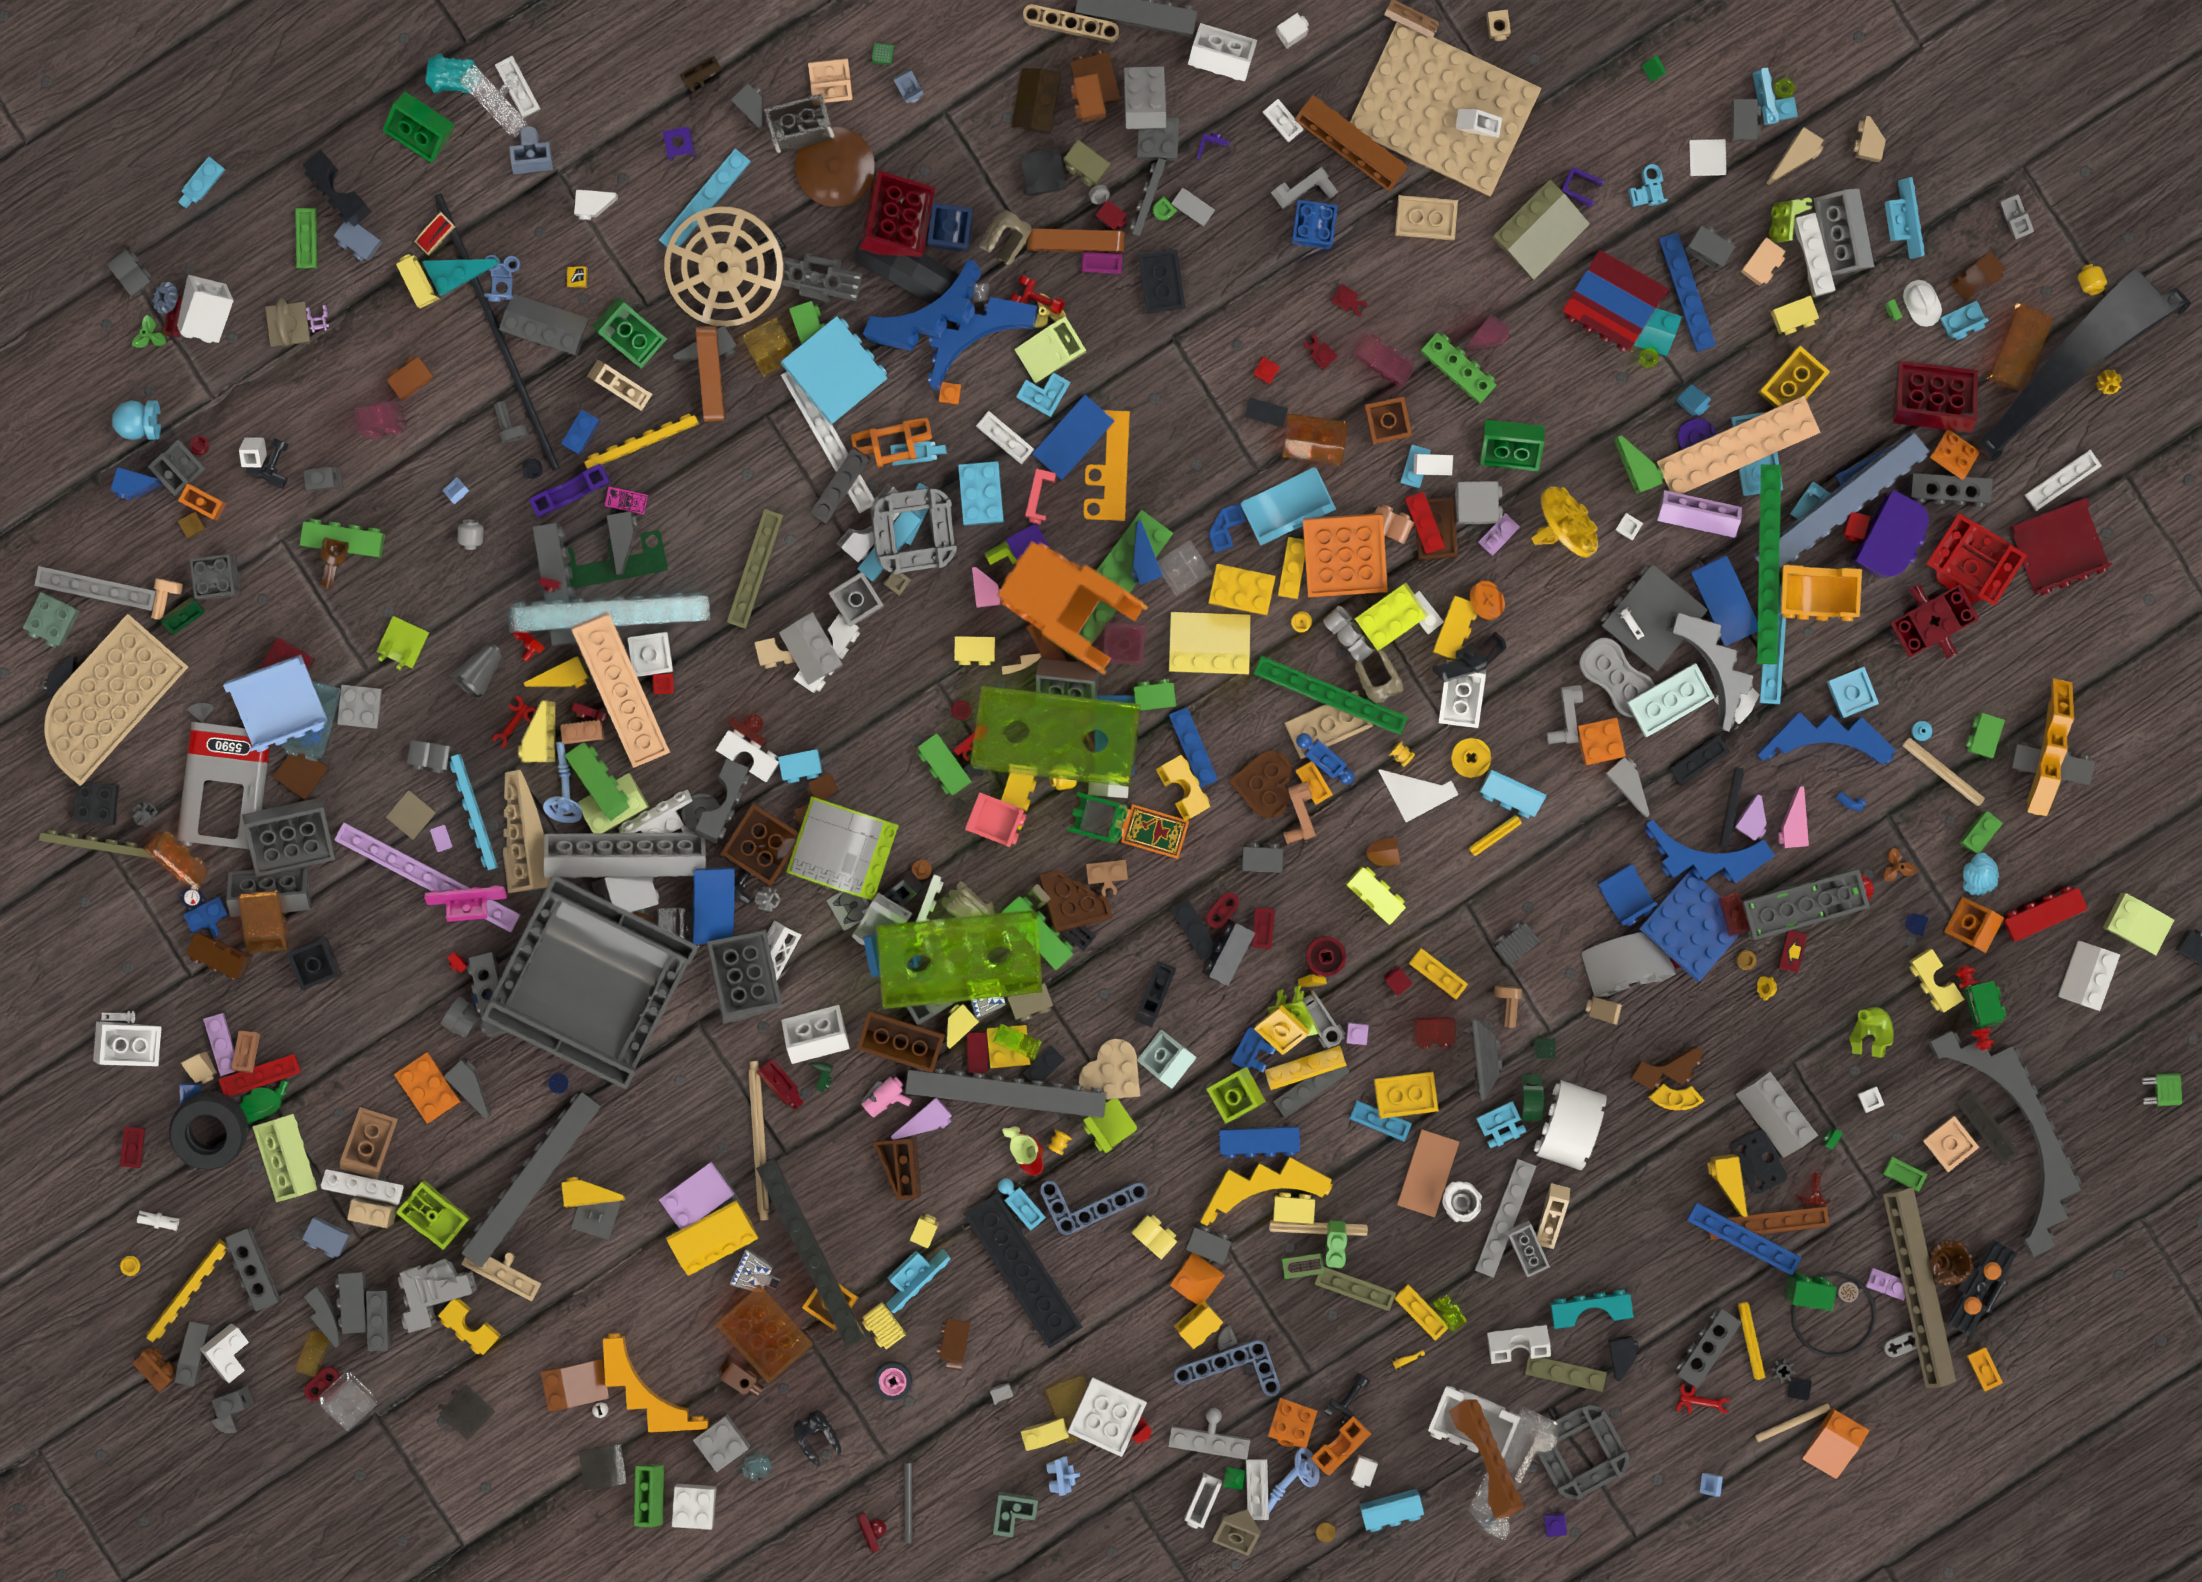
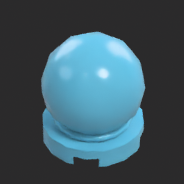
[112,400,161,440]

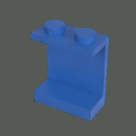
[1597,864,1657,926]

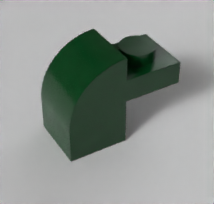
[1521,1074,1544,1121]

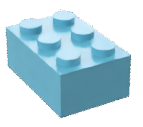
[958,462,1004,526]

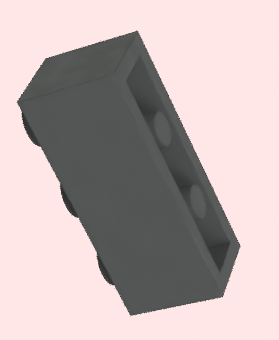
[336,1270,367,1334]
[366,1288,391,1351]

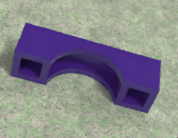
[529,464,611,518]

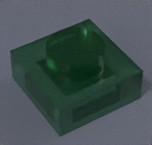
[1535,1038,1556,1059]

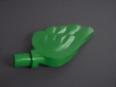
[239,1079,289,1124]

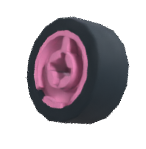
[874,1361,912,1401]

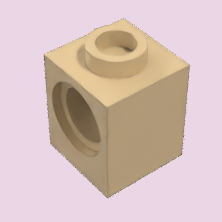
[1486,10,1511,41]

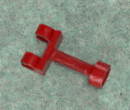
[1009,275,1065,315]

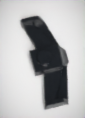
[1432,632,1507,682]

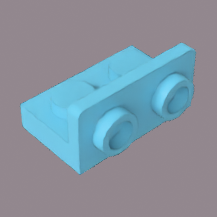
[1940,301,1989,341]

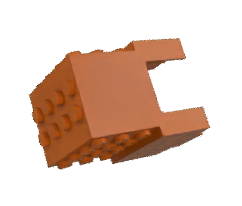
[997,542,1148,675]

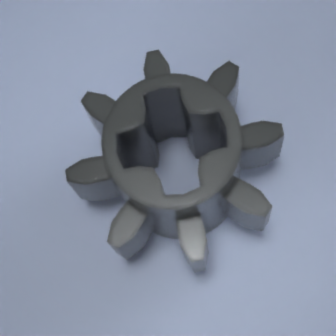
[132,801,158,827]
[1770,1358,1796,1383]

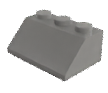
[779,613,843,685]

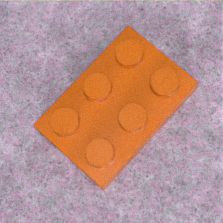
[394,1052,461,1124]

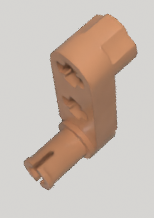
[1283,781,1316,845]

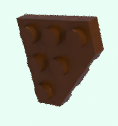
[1038,870,1113,933]

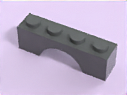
[695,759,751,844]

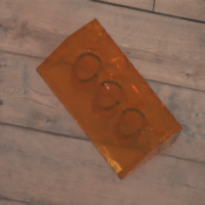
[1987,303,2053,392]

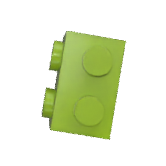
[1082,1098,1137,1153]

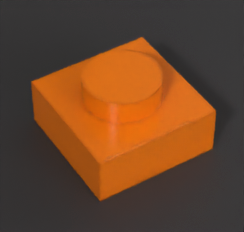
[939,382,961,405]

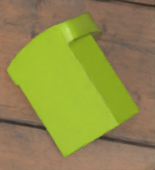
[984,541,1017,565]

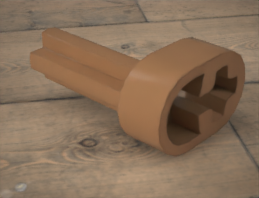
[1494,985,1522,1028]

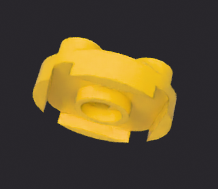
[1451,738,1491,778]

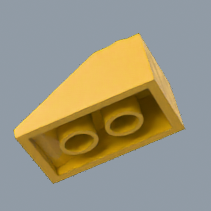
[1707,1154,1747,1217]

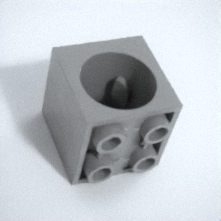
[1455,482,1502,524]

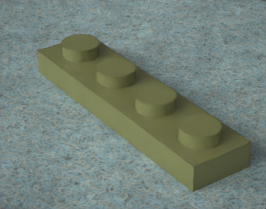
[1314,1266,1396,1311]
[1524,1354,1607,1392]

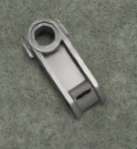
[1303,990,1346,1049]

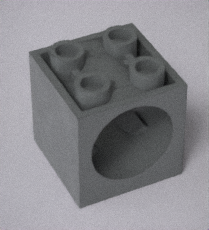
[190,554,242,600]

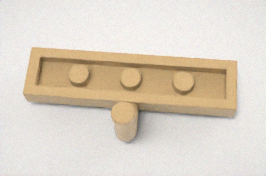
[461,1252,542,1301]

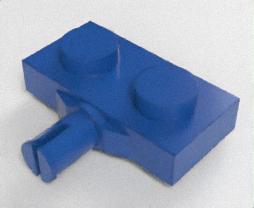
[184,897,229,938]

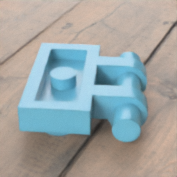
[1476,1101,1526,1148]

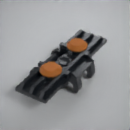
[1946,1239,2017,1336]

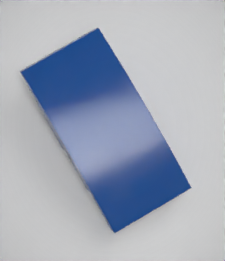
[1690,555,1758,647]
[692,867,734,944]

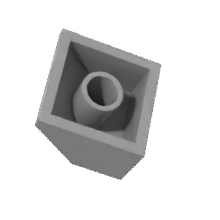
[829,572,884,627]

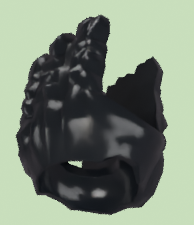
[793,1410,842,1467]

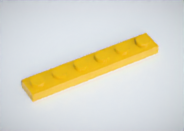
[585,414,699,469]
[146,1239,226,1342]

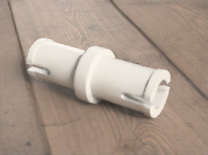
[137,1210,180,1231]

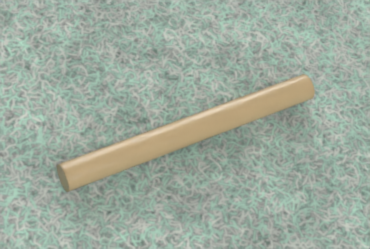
[1755,1403,1831,1442]

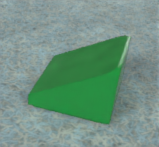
[1642,56,1666,82]

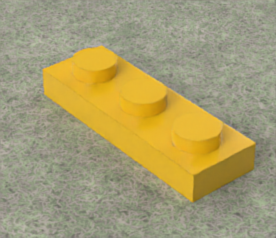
[1278,537,1305,599]

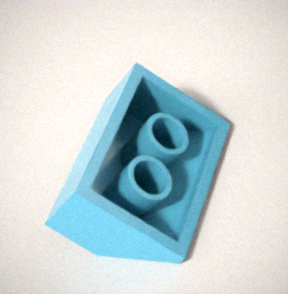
[1479,770,1546,819]
[1359,1489,1424,1532]

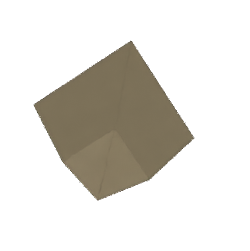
[1212,1509,1261,1556]

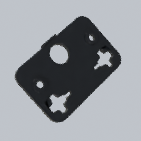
[1731,1130,1787,1194]

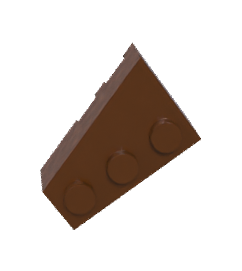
[186,932,253,980]

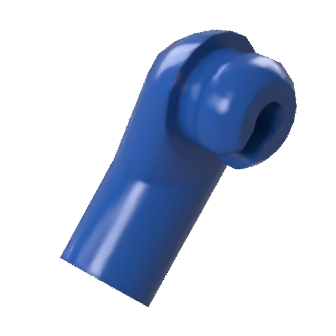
[1836,792,1866,812]

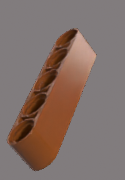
[1027,229,1125,253]
[696,326,725,422]

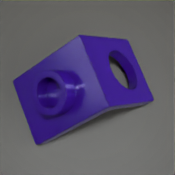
[1197,133,1229,160]

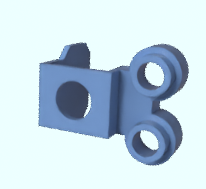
[484,255,521,302]

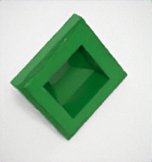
[1223,1467,1246,1490]

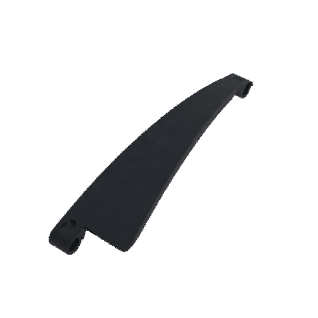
[1976,270,2191,462]

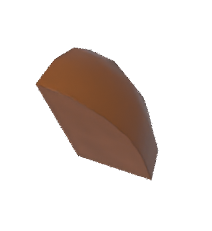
[1366,837,1400,866]

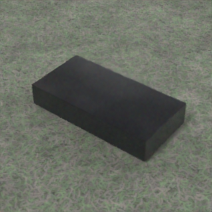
[1245,398,1288,428]

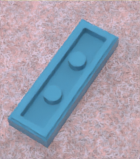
[1349,1100,1412,1141]

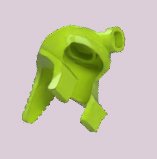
[1849,1007,1893,1058]

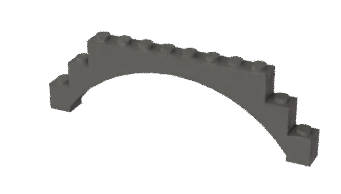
[1927,1030,2081,1257]

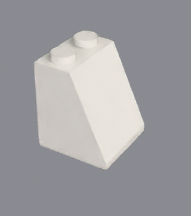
[177,275,233,343]

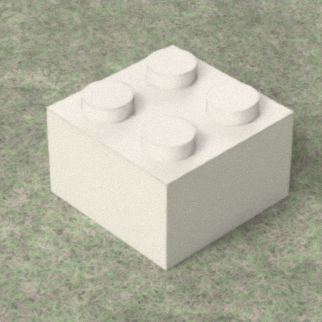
[672,1484,716,1530]

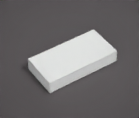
[1413,454,1453,475]

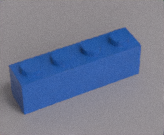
[1219,1126,1300,1158]

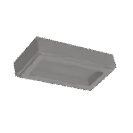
[1171,187,1215,227]

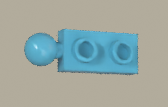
[998,1178,1046,1230]

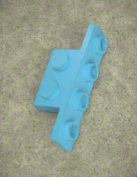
[1885,177,1925,259]
[886,1249,951,1314]

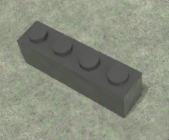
[2009,741,2095,785]

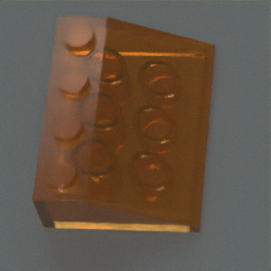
[716,1285,814,1384]

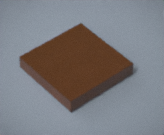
[273,745,329,800]

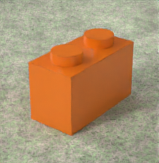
[178,483,227,521]

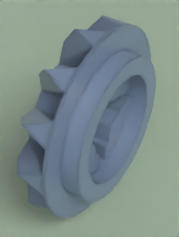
[152,282,178,314]

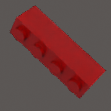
[2003,886,2088,942]

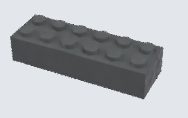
[533,523,579,647]

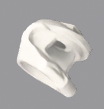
[1442,1181,1482,1222]

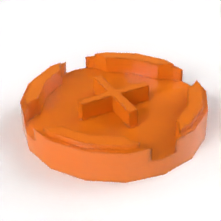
[1470,581,1505,620]

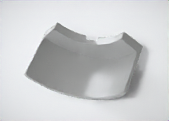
[1582,932,1676,997]

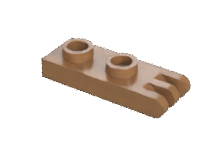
[1384,0,1439,38]

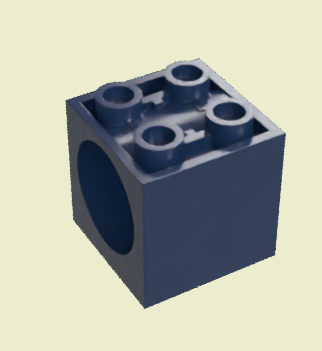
[928,203,973,252]

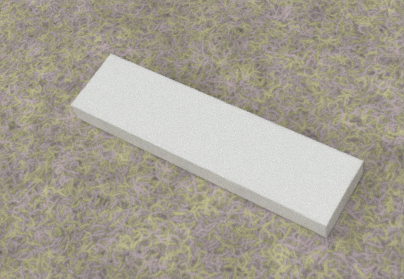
[2024,450,2102,511]

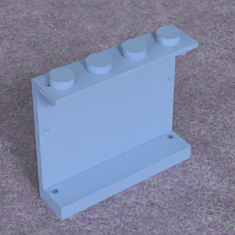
[223,655,328,752]

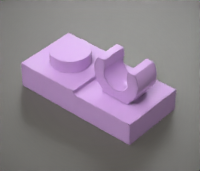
[1478,513,1520,556]
[1865,1268,1905,1301]

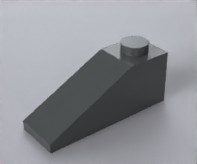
[673,325,738,361]
[607,512,638,576]
[444,1059,491,1119]
[174,1321,210,1386]

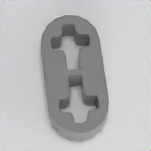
[1883,1331,1917,1357]

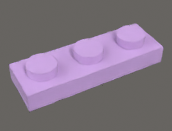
[203,1013,236,1076]

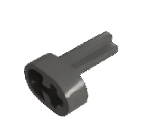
[494,401,529,444]

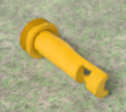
[1392,1350,1425,1371]

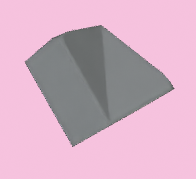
[990,1382,1013,1405]

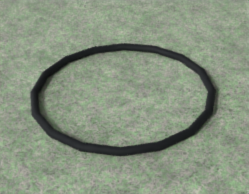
[1791,1272,1876,1357]

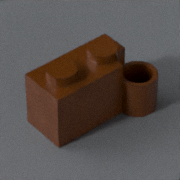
[936,1318,971,1371]

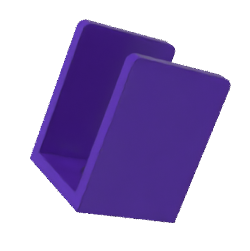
[663,127,696,161]
[1561,167,1604,208]
[1006,523,1049,560]

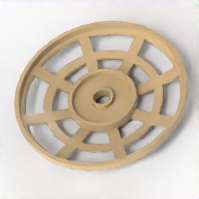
[664,206,784,327]

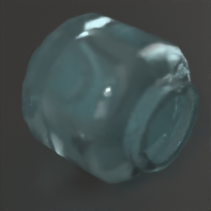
[742,1453,773,1482]

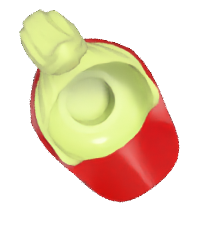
[1002,1126,1044,1176]

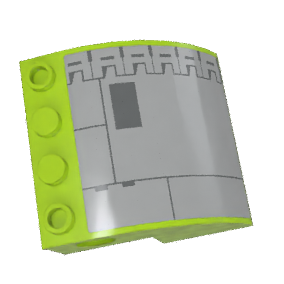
[786,796,899,901]

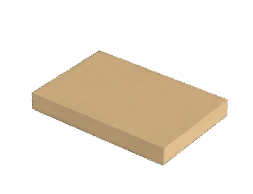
[1395,195,1458,241]

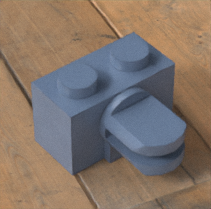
[509,126,553,174]

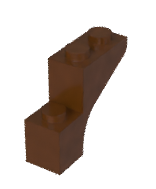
[793,773,839,826]
[1630,1047,1704,1090]

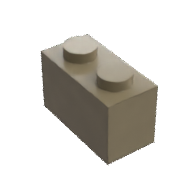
[1007,983,1053,1022]

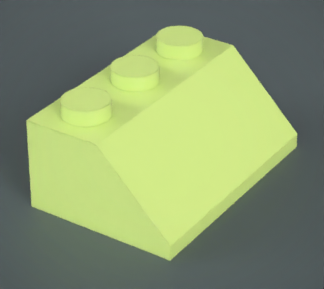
[578,773,649,834]

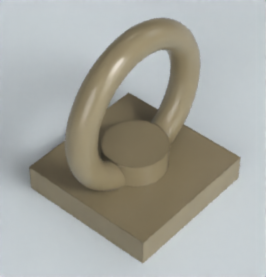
[265,298,311,347]

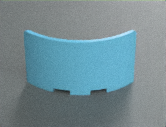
[1241,467,1336,546]

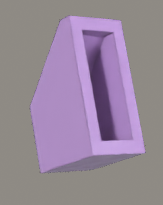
[1733,794,1767,841]

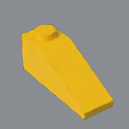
[524,656,590,688]
[562,1177,626,1207]

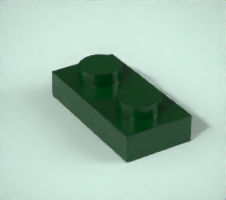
[160,596,205,635]

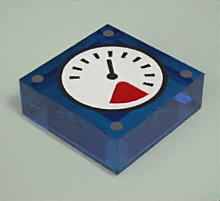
[179,884,207,911]

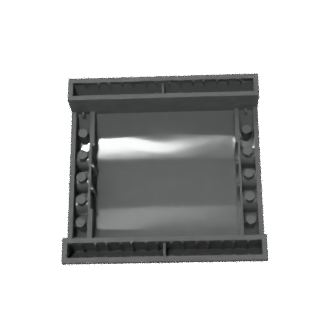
[481,875,699,1089]

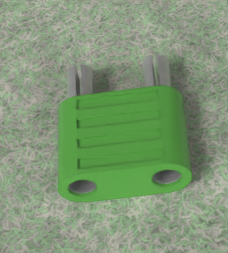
[2142,1073,2182,1106]

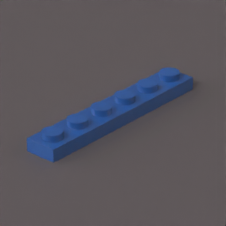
[1658,232,1716,352]
[1687,1202,1802,1275]

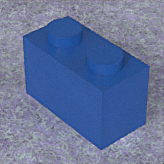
[561,409,601,455]

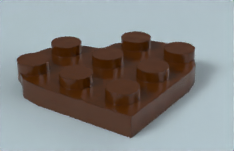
[1229,751,1292,818]

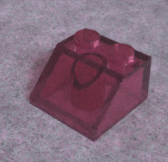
[1464,314,1510,352]

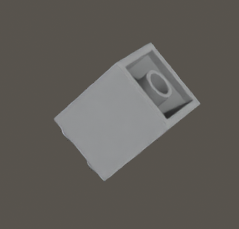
[592,876,659,913]

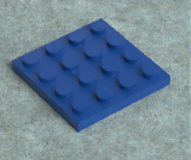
[1639,870,1747,982]

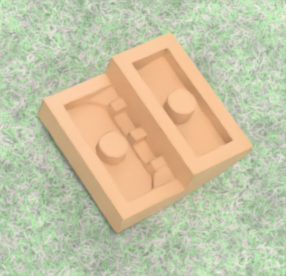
[808,58,852,104]

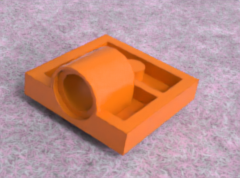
[1930,430,1980,480]
[1268,1398,1317,1449]

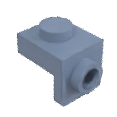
[893,69,924,103]

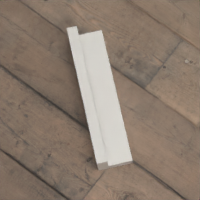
[767,920,801,980]

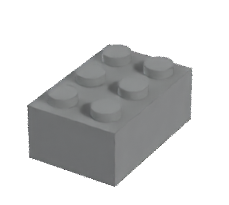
[1124,67,1166,129]

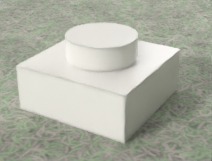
[1615,513,1643,541]
[1858,1086,1884,1113]

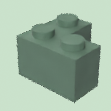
[993,1492,1038,1537]

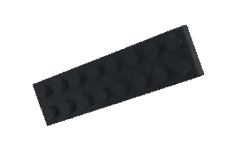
[964,1193,1083,1349]

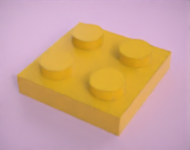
[1254,1005,1310,1055]
[987,1025,1030,1068]

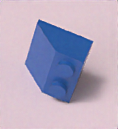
[111,467,163,500]

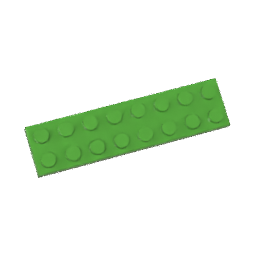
[1049,510,1174,661]

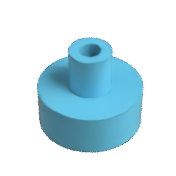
[1911,721,1932,741]

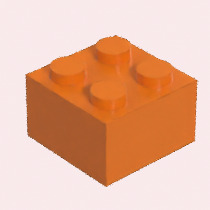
[1577,718,1626,765]

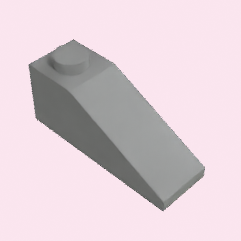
[1605,757,1650,817]

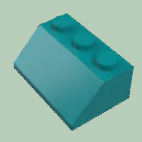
[1634,308,1682,356]

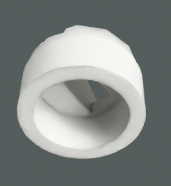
[592,1401,609,1418]

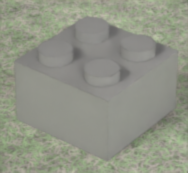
[693,1414,750,1473]

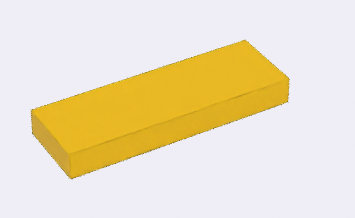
[1409,948,1468,1000]
[1394,1284,1449,1341]

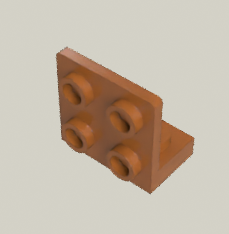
[132,1346,177,1392]

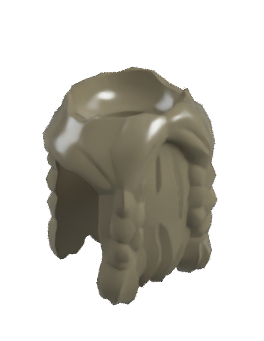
[979,210,1032,265]
[1355,650,1403,703]
[941,881,995,933]

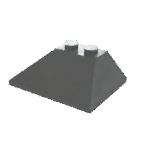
[1468,1017,1502,1100]

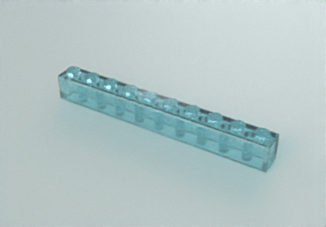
[507,592,710,632]

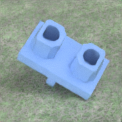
[1046,1456,1080,1496]

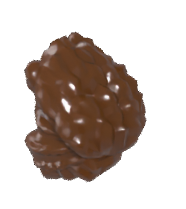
[1930,1240,1973,1286]

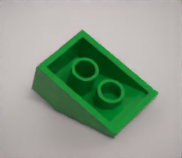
[592,296,667,369]

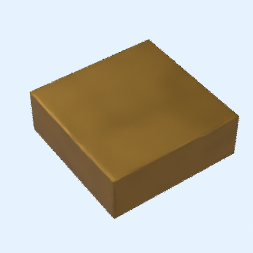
[178,512,206,539]

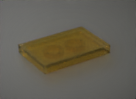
[1046,1374,1088,1445]

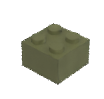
[1064,140,1110,187]

